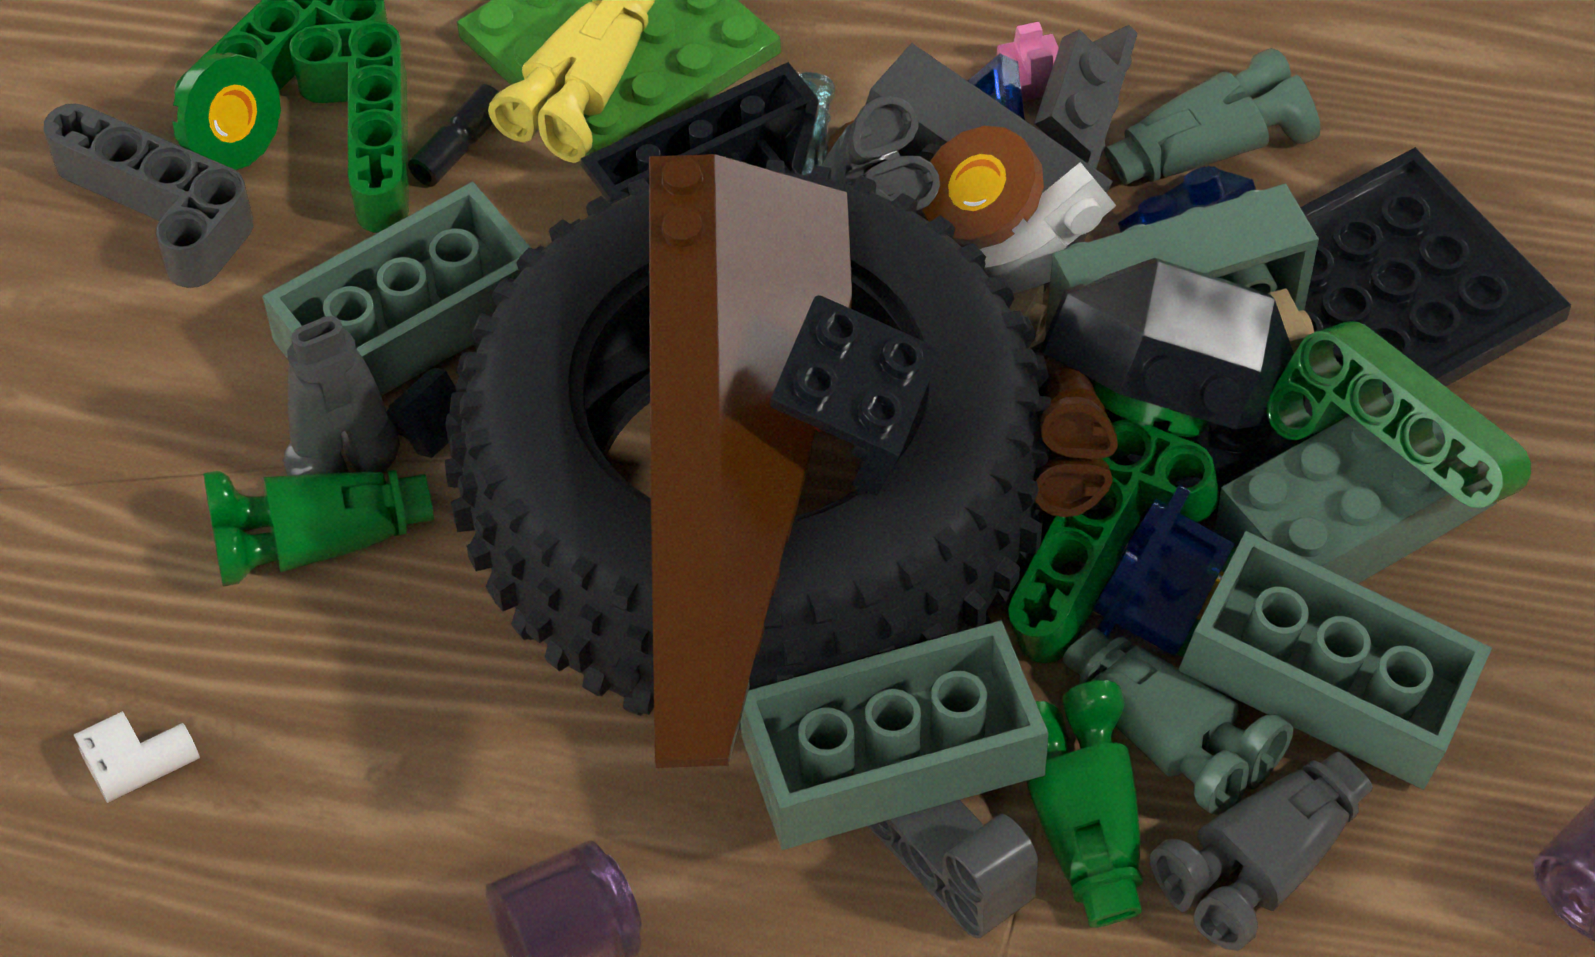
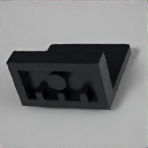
[769,295,942,496]

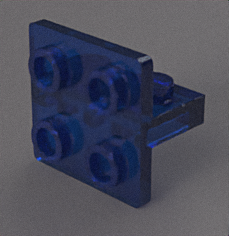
[1092,485,1234,656]

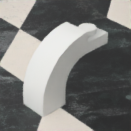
[916,162,1116,293]

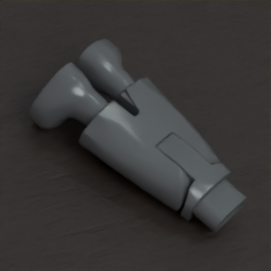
[822,95,940,212]
[283,316,400,476]
[1150,752,1373,951]

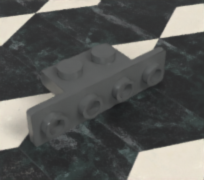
[1034,25,1138,169]

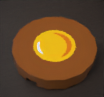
[921,125,1044,249]

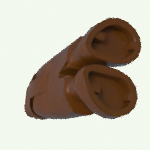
[1034,352,1118,517]

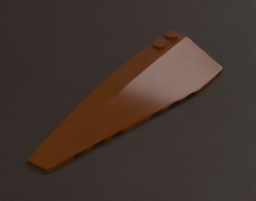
[649,154,852,768]

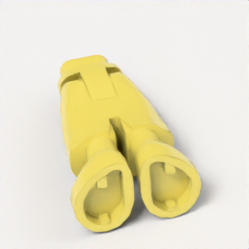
[488,0,655,163]

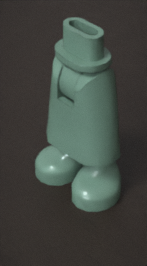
[1104,48,1321,185]
[1063,628,1293,815]

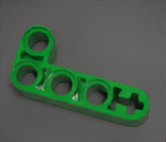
[174,0,388,94]
[289,21,409,233]
[1267,321,1531,508]
[1008,419,1220,664]

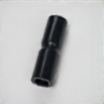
[408,84,499,187]

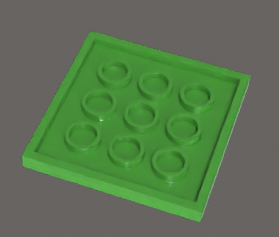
[457,0,781,155]

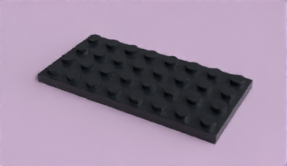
[1030,147,1571,540]

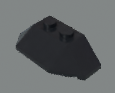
[581,62,820,203]
[1041,258,1294,429]

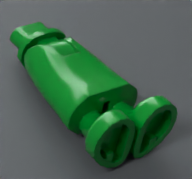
[203,470,434,587]
[1026,680,1144,928]

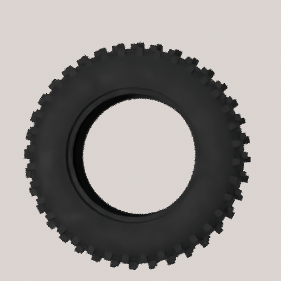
[445,160,1051,730]

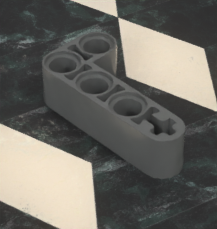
[43,103,253,288]
[868,800,1038,938]

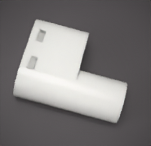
[74,711,200,803]

